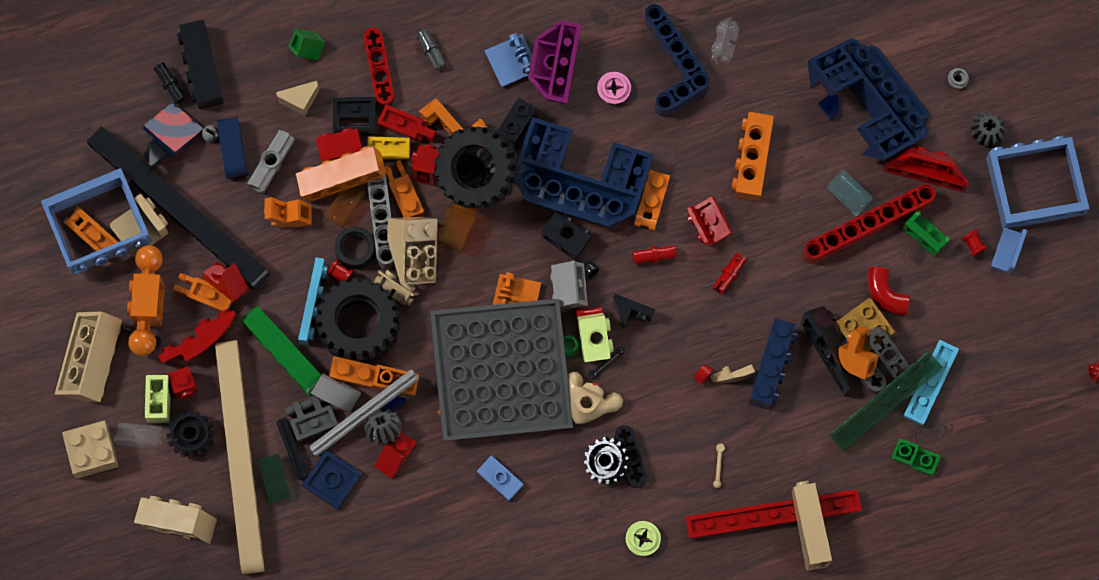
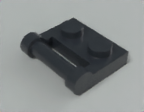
[333,97,376,135]

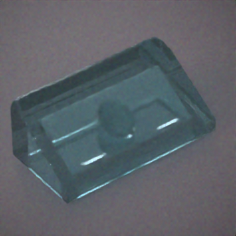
[827,170,873,216]

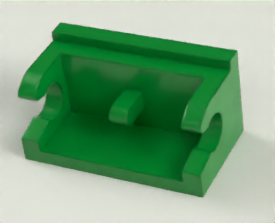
[902,210,950,257]

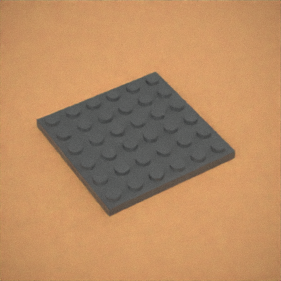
[429,299,573,441]

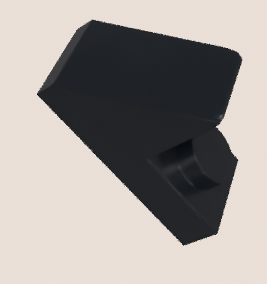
[612,294,655,329]

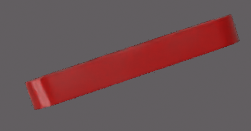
[364,28,394,107]

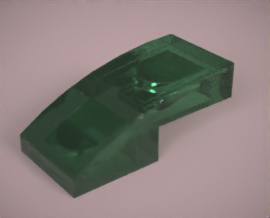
[258,453,291,504]

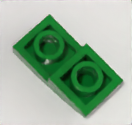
[891,438,941,477]

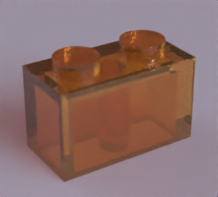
[437,203,478,254]

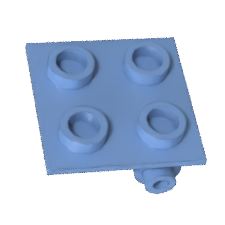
[484,33,532,87]

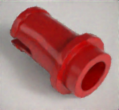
[575,306,603,323]

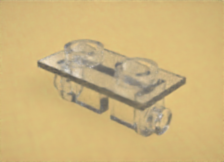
[711,17,739,63]

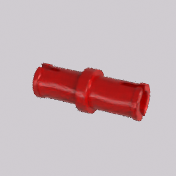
[632,245,677,264]
[712,253,747,295]

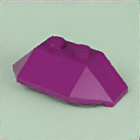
[528,20,582,104]

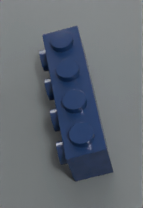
[748,318,798,410]

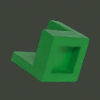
[288,29,325,60]

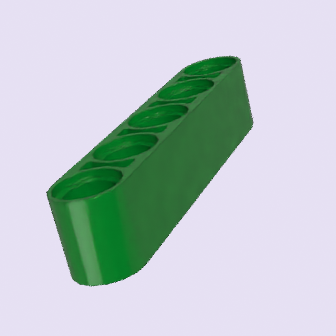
[240,306,321,396]

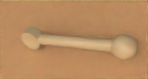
[713,444,725,488]

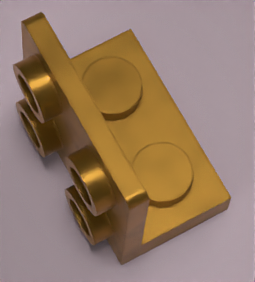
[836,298,898,351]

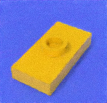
[368,137,411,160]

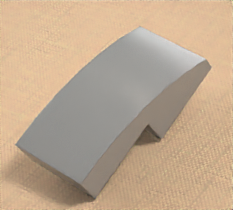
[311,373,361,411]

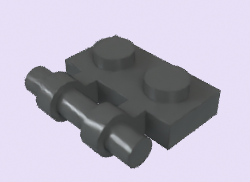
[285,395,338,442]

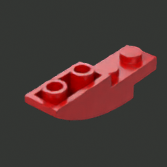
[158,309,237,364]

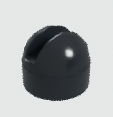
[583,261,600,280]

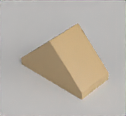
[276,81,319,116]

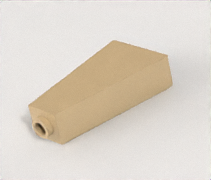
[792,481,832,571]

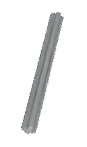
[310,370,418,456]

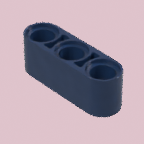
[217,117,247,179]

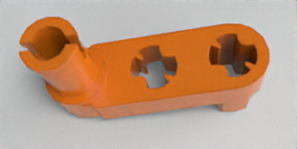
[418,98,488,136]

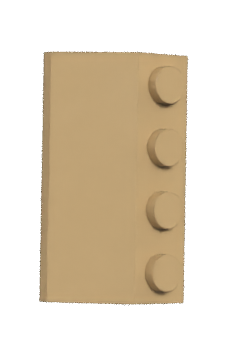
[54,311,122,402]

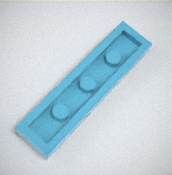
[298,257,328,346]
[903,340,959,426]

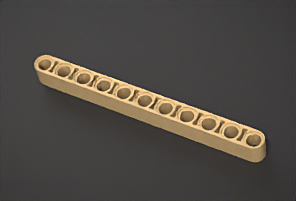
[215,340,264,575]

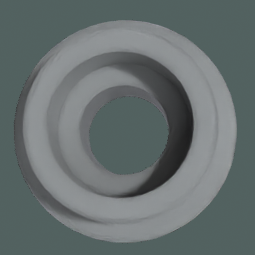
[947,68,969,89]

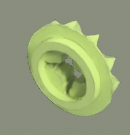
[626,521,661,556]

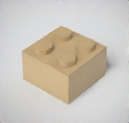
[62,420,119,479]

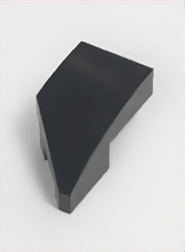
[144,139,172,171]

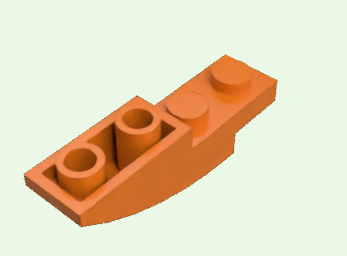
[329,356,419,396]

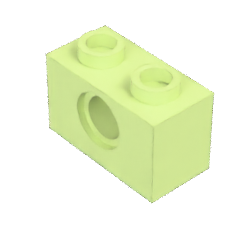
[577,313,613,362]

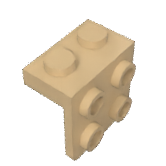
[110,194,169,257]

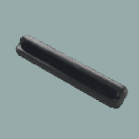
[276,418,308,480]

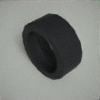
[334,226,376,269]

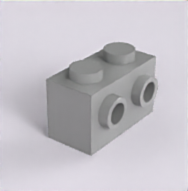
[550,261,588,310]

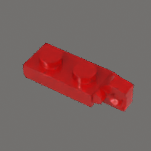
[377,104,436,142]

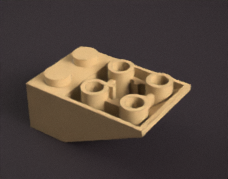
[387,217,437,285]

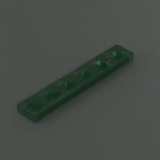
[829,351,943,452]

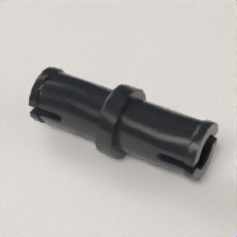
[153,62,187,104]

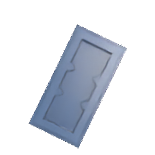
[477,455,524,501]

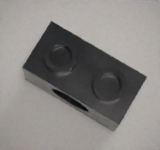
[497,97,537,150]
[541,212,591,261]

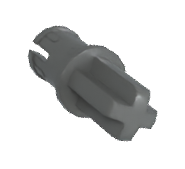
[416,29,445,70]

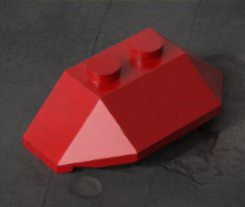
[883,147,969,193]

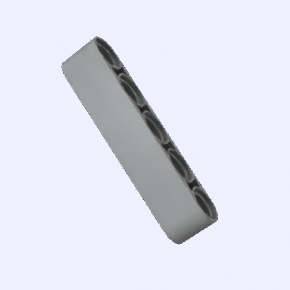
[367,176,395,269]

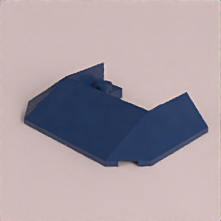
[808,38,929,161]
[516,117,654,227]

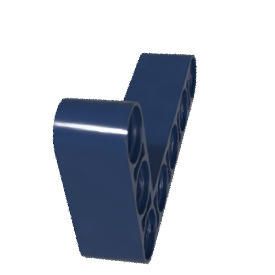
[644,4,710,117]

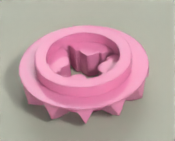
[597,72,631,105]

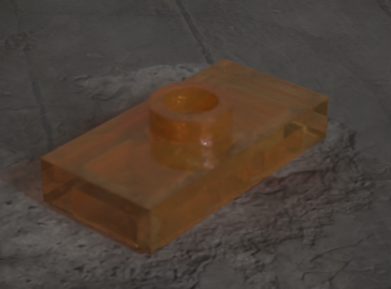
[324,186,366,228]

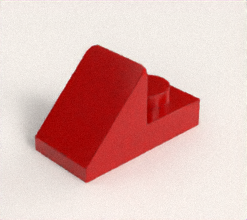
[202,261,249,302]
[374,431,417,479]

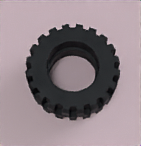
[434,126,520,209]
[316,278,400,363]

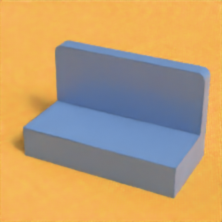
[990,227,1027,275]

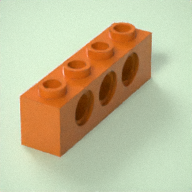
[731,112,774,202]

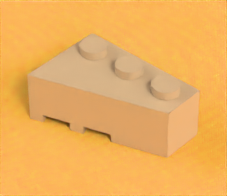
[134,496,217,544]

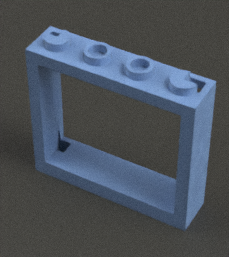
[986,136,1089,229]
[41,168,152,274]

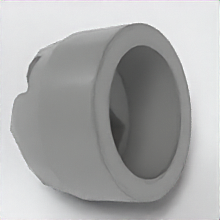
[202,125,219,143]

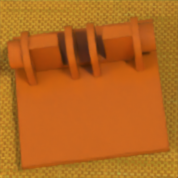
[493,272,541,305]

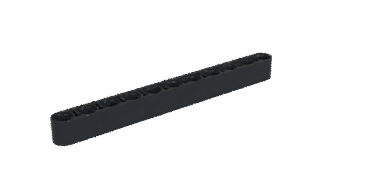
[86,126,270,291]

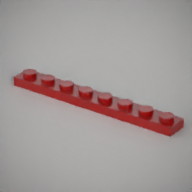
[685,489,862,539]

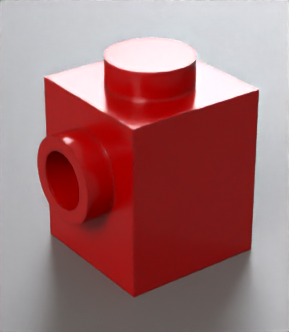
[168,366,198,399]

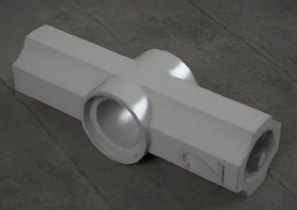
[247,130,295,194]

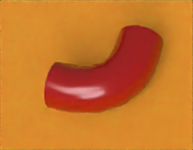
[867,267,910,316]

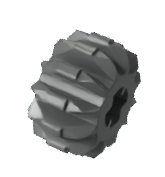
[970,110,1007,147]
[364,409,402,446]

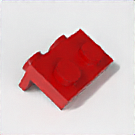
[687,196,734,246]

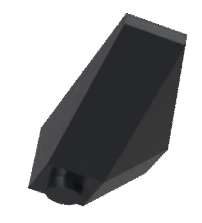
[800,306,850,396]

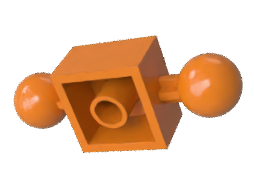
[127,245,165,356]

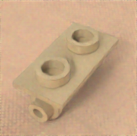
[374,269,419,306]

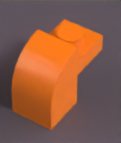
[264,197,312,228]
[839,326,879,379]

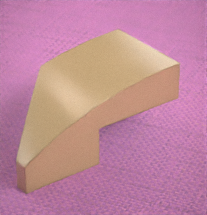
[710,364,755,383]

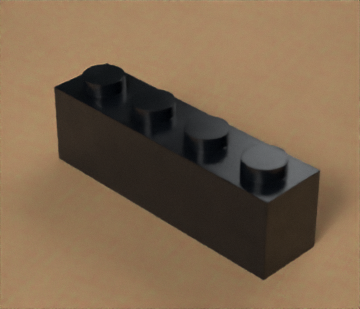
[177,19,224,109]

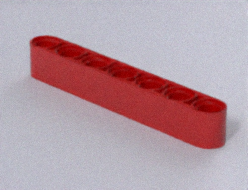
[802,184,936,264]

